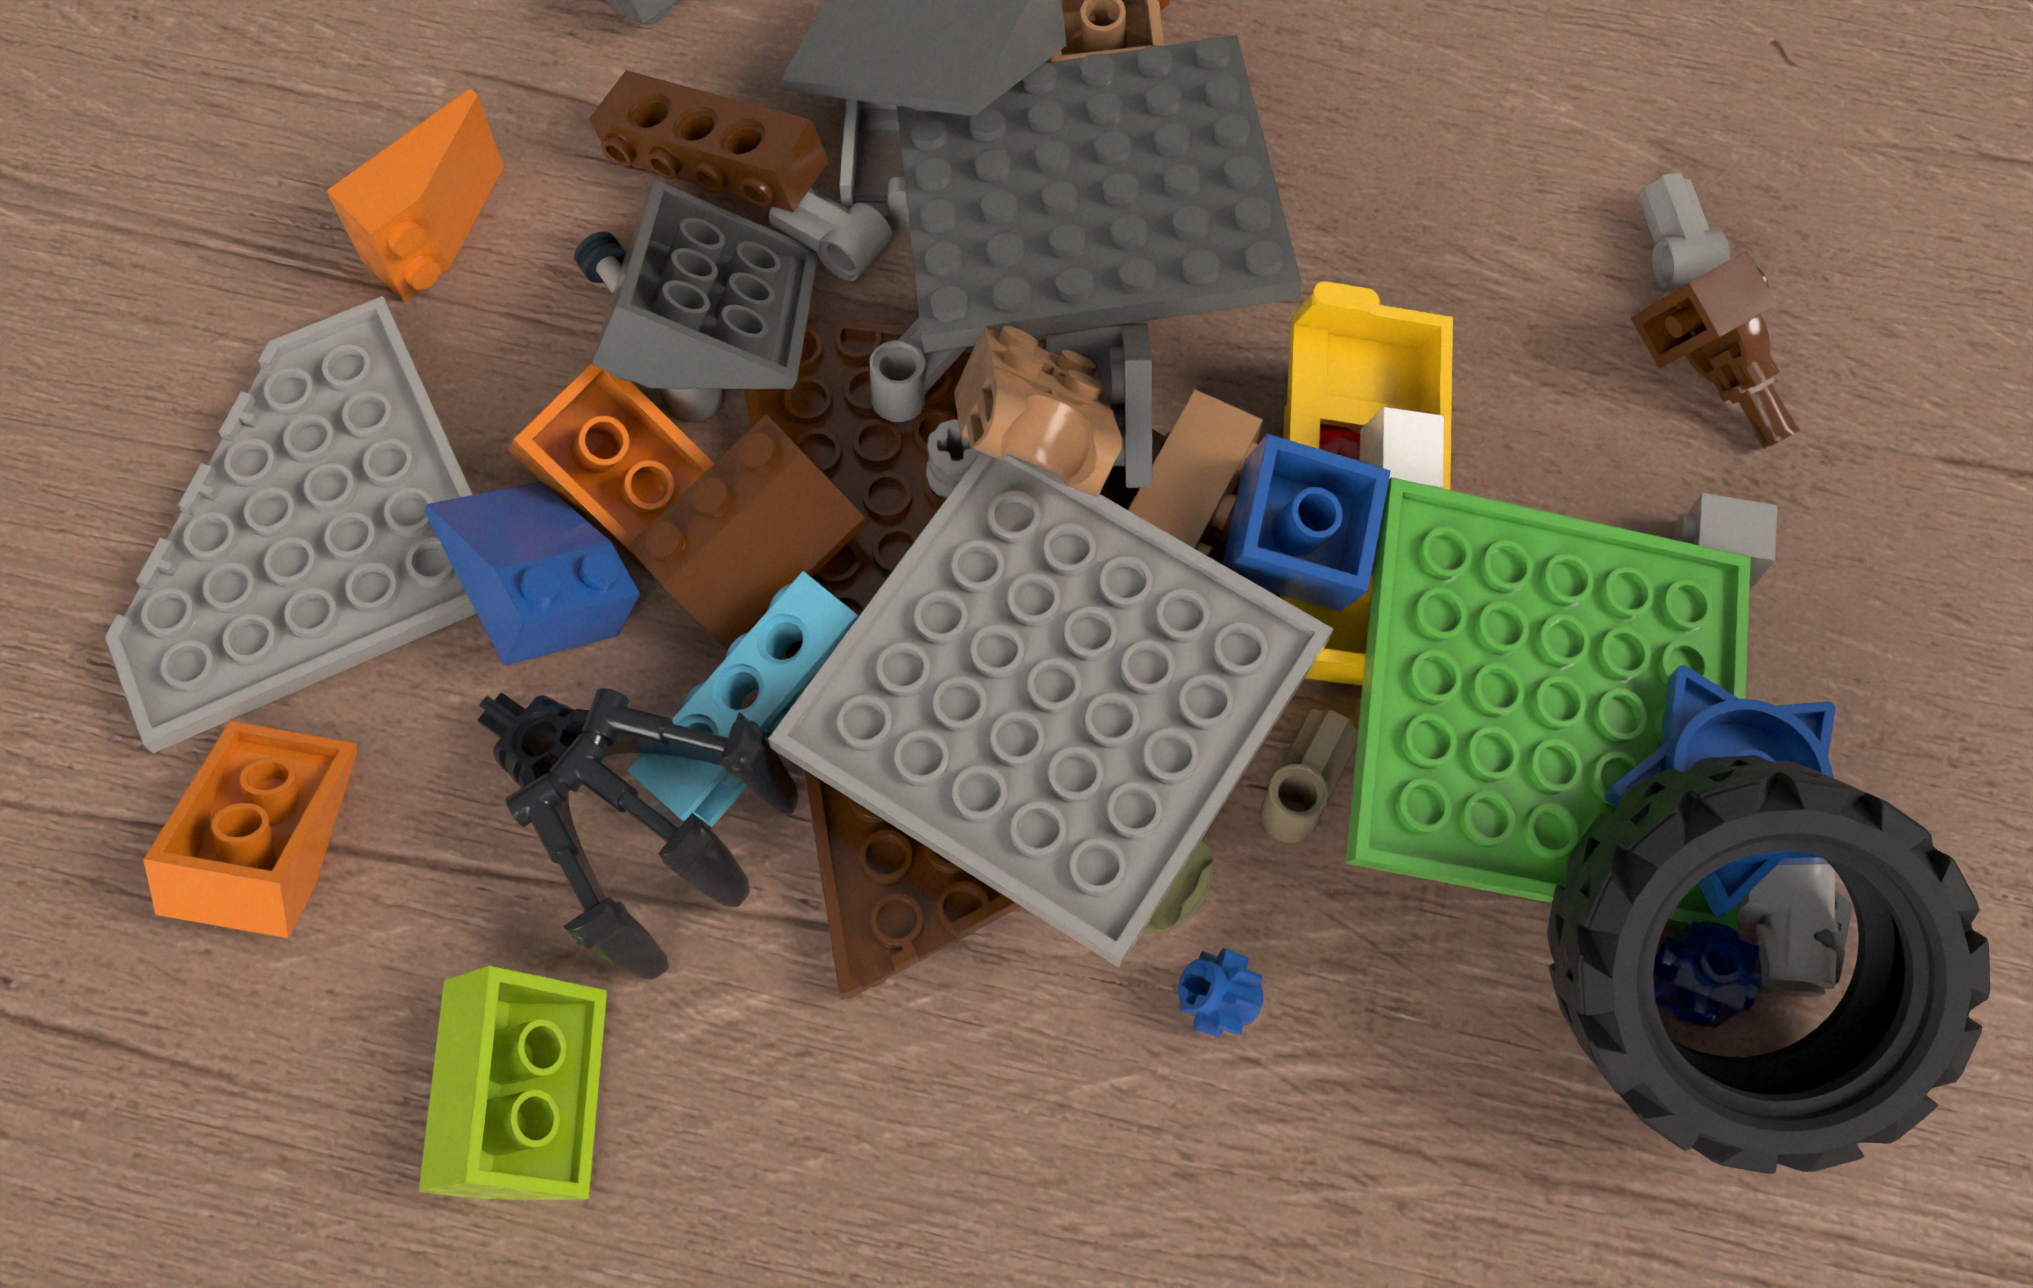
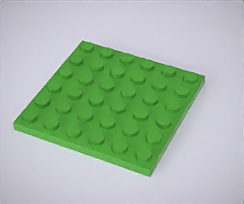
[1345,477,1751,936]

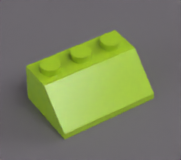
[419,966,607,1200]

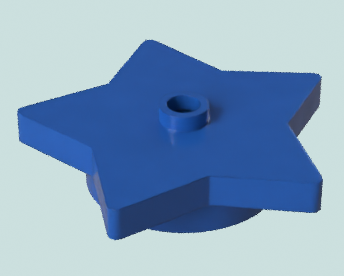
[1604,665,1835,917]

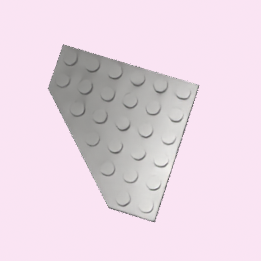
[105,296,477,753]

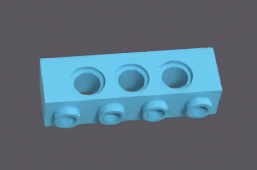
[627,571,859,828]

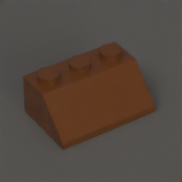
[628,414,870,650]

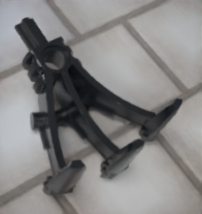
[477,688,798,980]

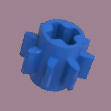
[1178,948,1263,1038]

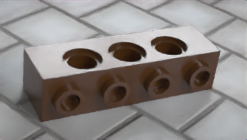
[589,70,829,212]

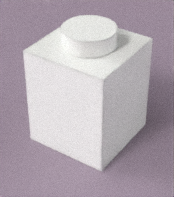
[1360,407,1444,488]

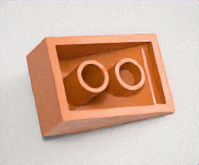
[326,88,504,302]
[507,363,714,573]
[143,721,358,938]

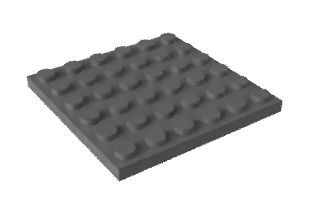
[897,35,1301,353]

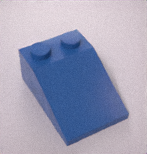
[424,481,640,666]

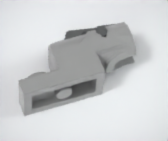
[1738,864,1853,997]

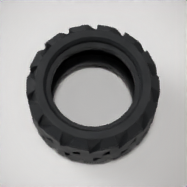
[1547,755,1990,1174]

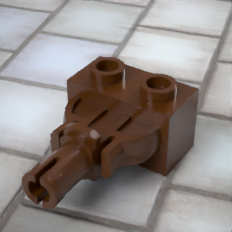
[1631,251,1800,449]

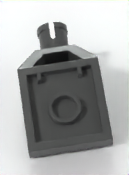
[1046,323,1152,488]

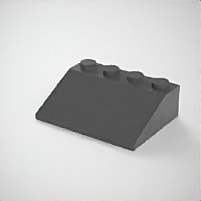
[781,0,1067,116]
[592,180,818,389]

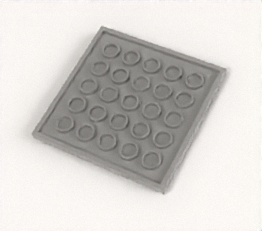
[768,453,1333,968]

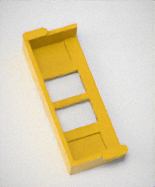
[1280,281,1453,686]

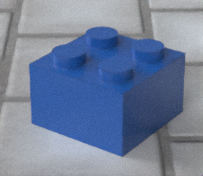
[1222,434,1391,612]

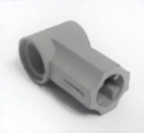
[1638,172,1730,290]
[769,188,893,281]
[870,318,967,422]

